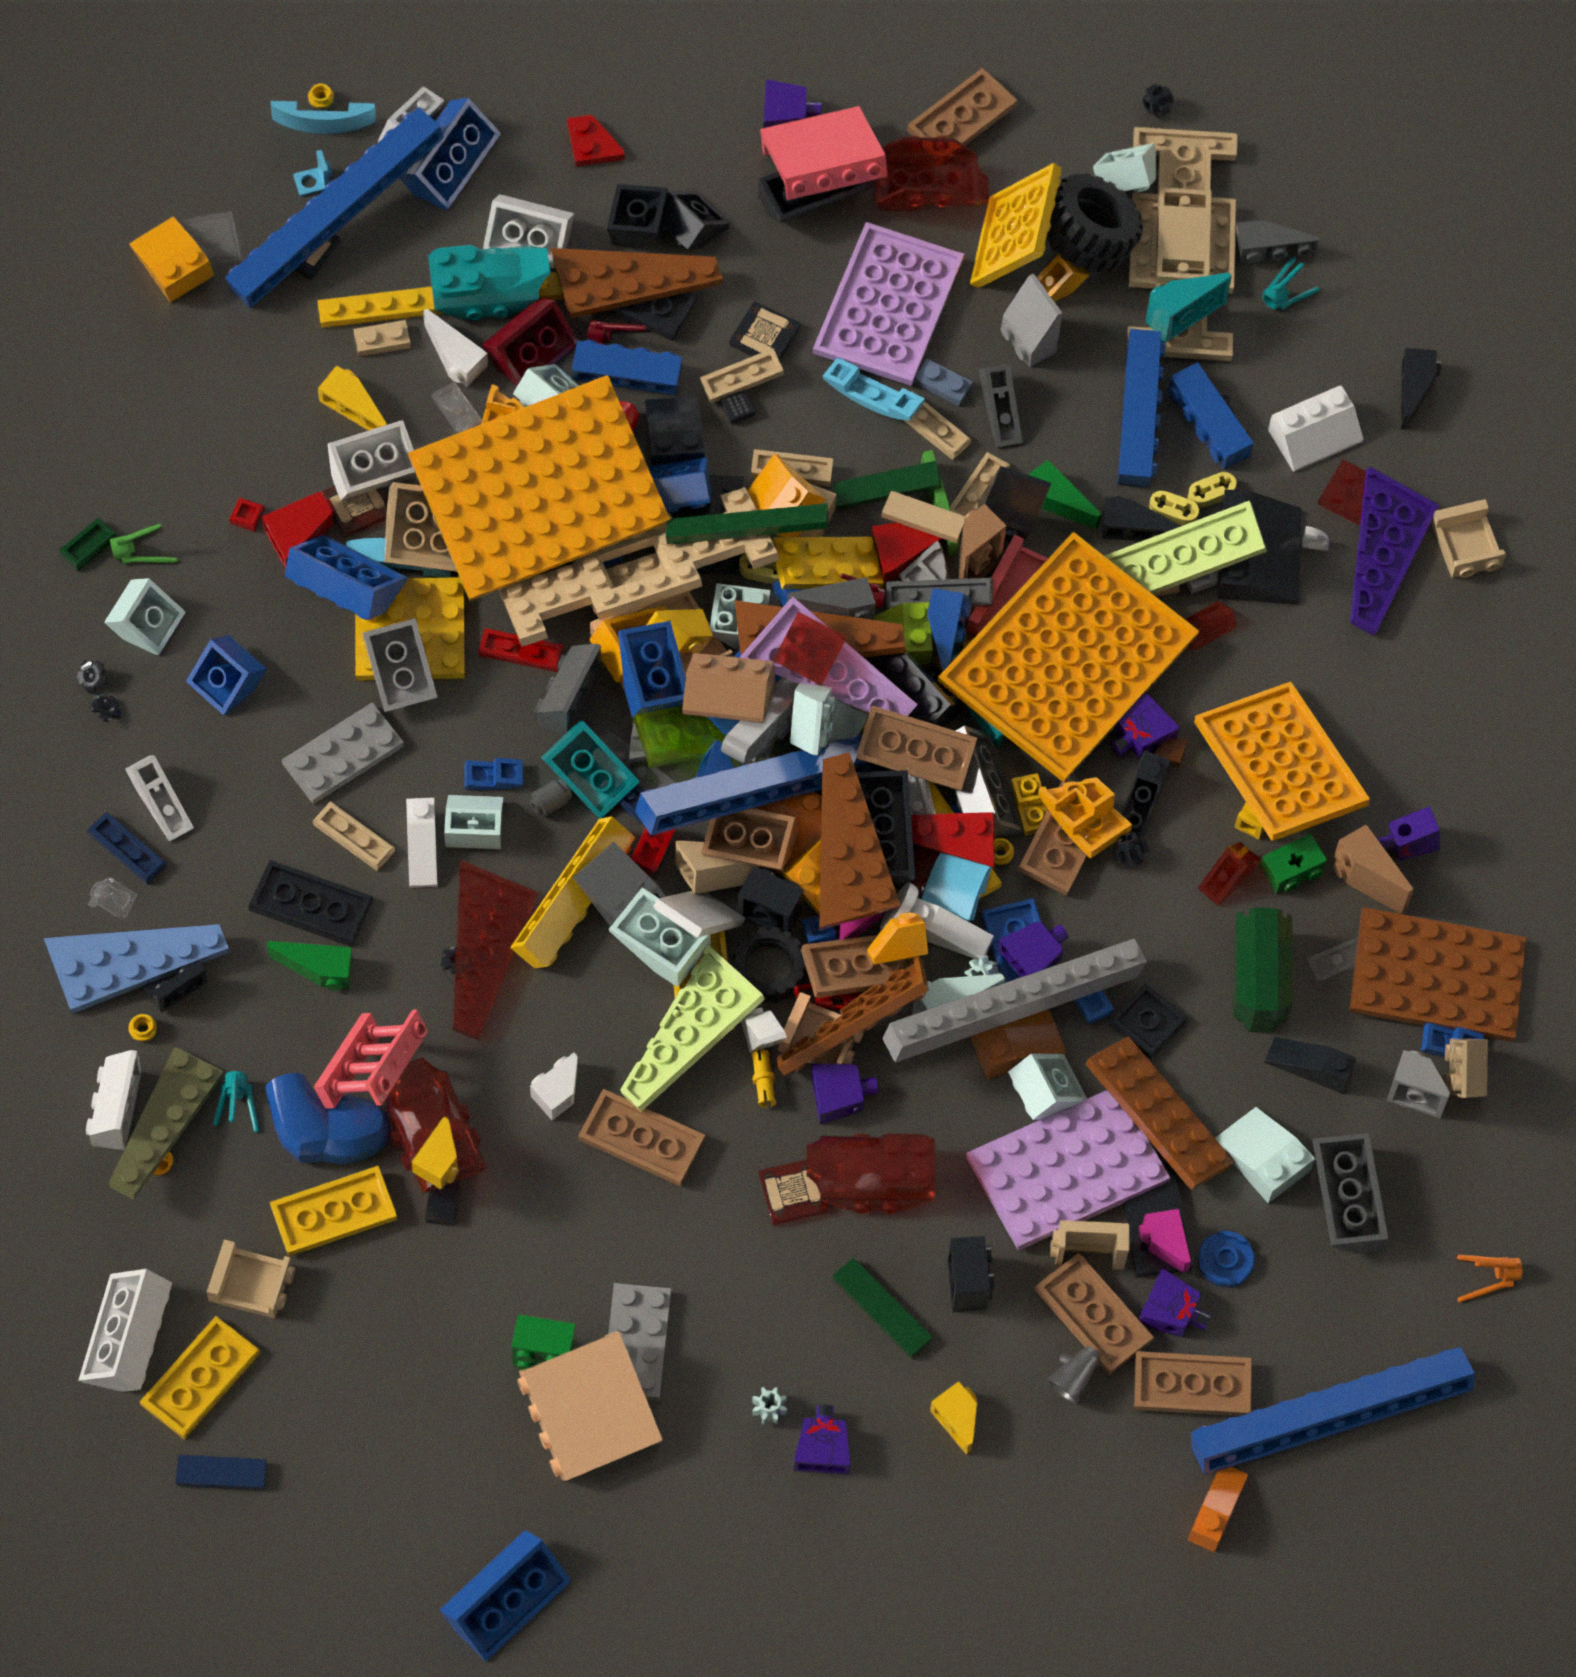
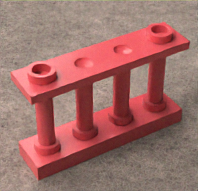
[314,1010,428,1109]

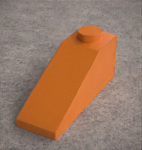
[1188,1467,1248,1552]

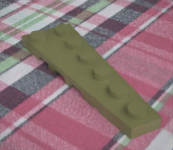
[109,1046,223,1200]

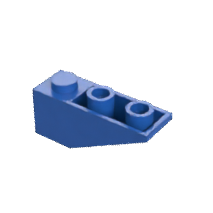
[927,588,972,671]

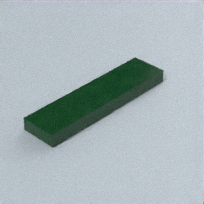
[833,461,941,510]
[832,1258,932,1359]

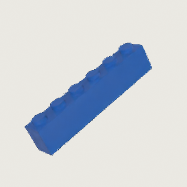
[1117,329,1166,487]

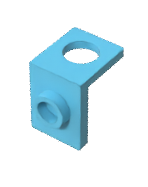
[293,150,333,197]

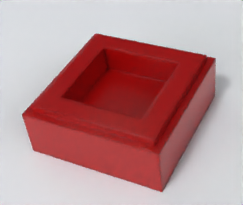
[229,497,265,532]

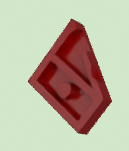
[567,114,625,167]

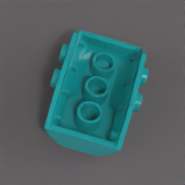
[428,245,550,321]

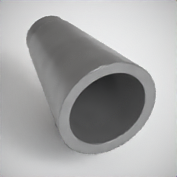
[1046,1345,1101,1404]

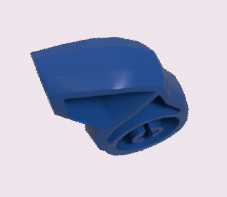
[265,1073,391,1165]

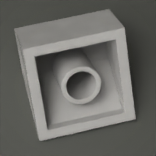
[1386,1050,1450,1118]

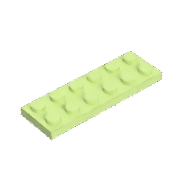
[1105,501,1267,594]

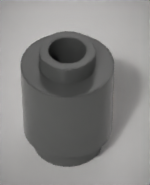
[529,779,572,817]

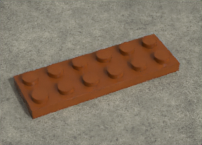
[1085,1036,1235,1191]

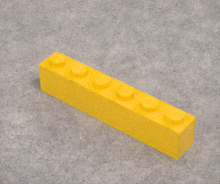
[510,817,636,968]

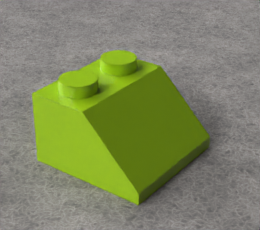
[874,602,933,666]

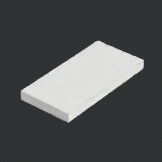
[653,891,746,937]

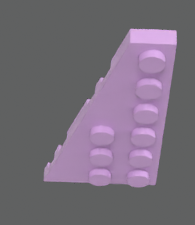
[740,596,917,716]

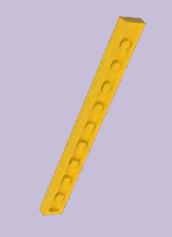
[317,272,564,328]

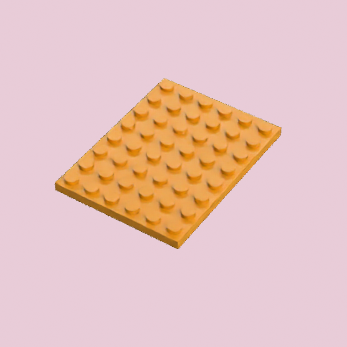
[408,375,670,601]
[937,532,1199,782]

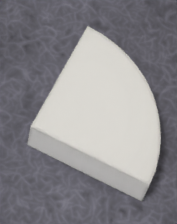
[1302,526,1329,551]

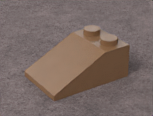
[1332,825,1414,914]

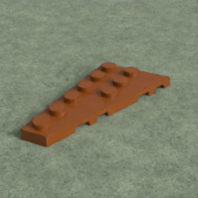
[550,248,723,319]
[734,600,906,658]
[819,752,900,931]
[777,956,929,1076]

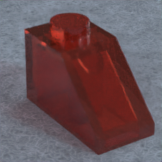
[1198,842,1261,906]

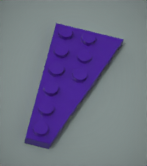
[1350,466,1439,636]

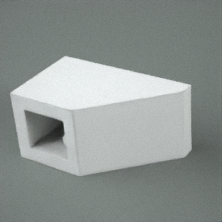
[530,1053,578,1120]

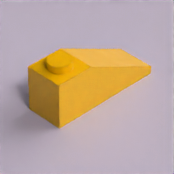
[318,365,387,431]

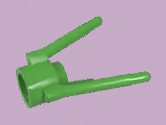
[110,524,178,564]

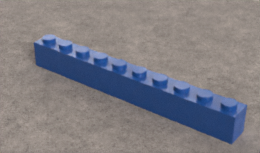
[225,107,444,308]
[635,733,888,835]
[1191,1347,1475,1475]

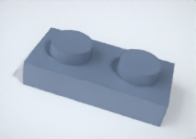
[913,359,973,407]

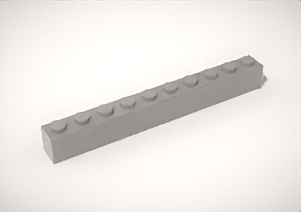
[883,939,1147,1062]

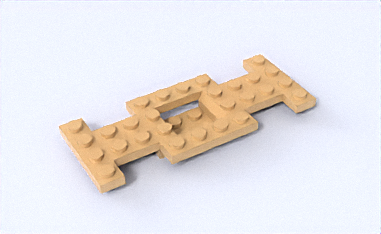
[1127,127,1237,361]
[498,487,779,647]

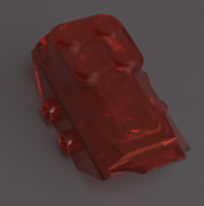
[873,136,989,211]
[384,1057,487,1193]
[806,1133,935,1214]

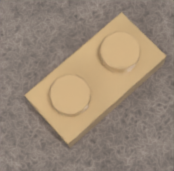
[353,320,411,357]

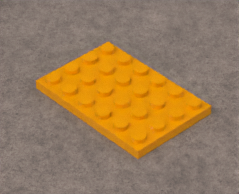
[1194,681,1370,841]

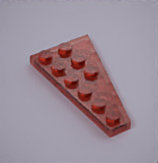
[452,860,538,1040]

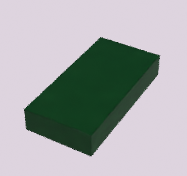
[59,517,117,572]

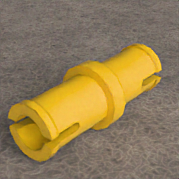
[751,1049,776,1108]

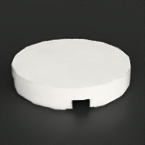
[880,882,918,930]

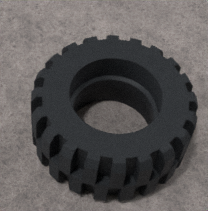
[1046,173,1143,273]

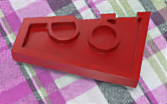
[911,812,995,868]

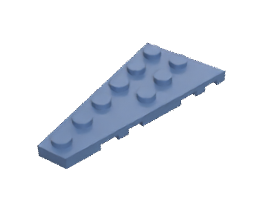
[44,924,230,1014]

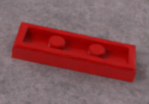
[478,628,564,673]

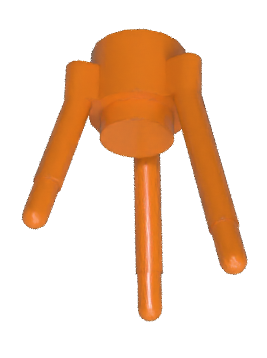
[1457,1255,1522,1302]

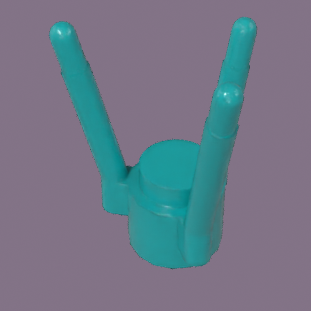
[1262,257,1320,311]
[213,1071,259,1133]

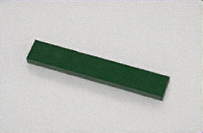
[666,503,828,544]

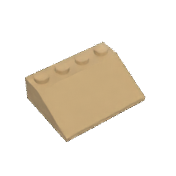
[384,482,457,572]

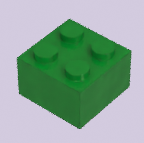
[511,1314,576,1370]

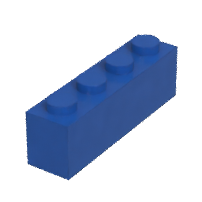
[572,340,682,396]
[1168,363,1254,469]

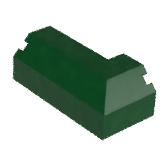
[1233,907,1293,1033]

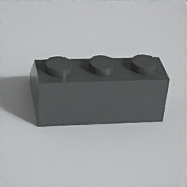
[535,644,601,735]

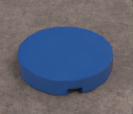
[1197,1231,1255,1288]

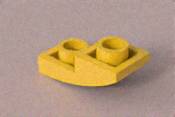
[1011,773,1047,836]

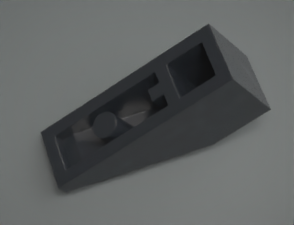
[1401,348,1441,430]
[1101,496,1181,541]
[1264,1037,1357,1094]

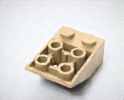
[1444,1038,1488,1098]

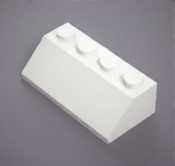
[78,1269,172,1392]

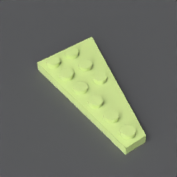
[620,945,765,1112]

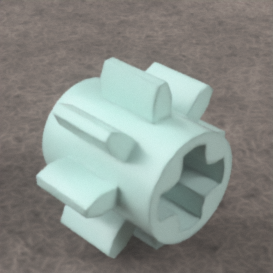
[964,955,1001,976]
[752,1387,787,1424]

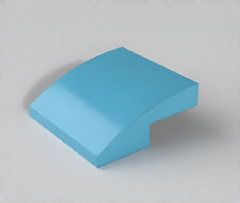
[922,852,992,920]

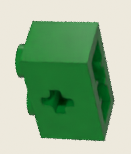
[1260,833,1327,894]

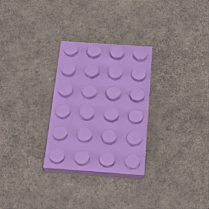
[813,222,964,386]
[966,1090,1170,1251]

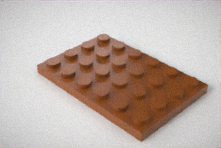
[1349,907,1526,1042]

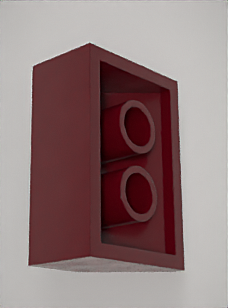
[482,298,579,386]

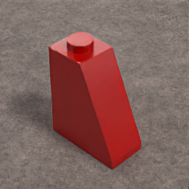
[262,491,335,569]
[871,522,944,585]

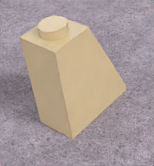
[675,841,760,894]

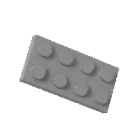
[282,702,404,804]
[608,1283,671,1401]

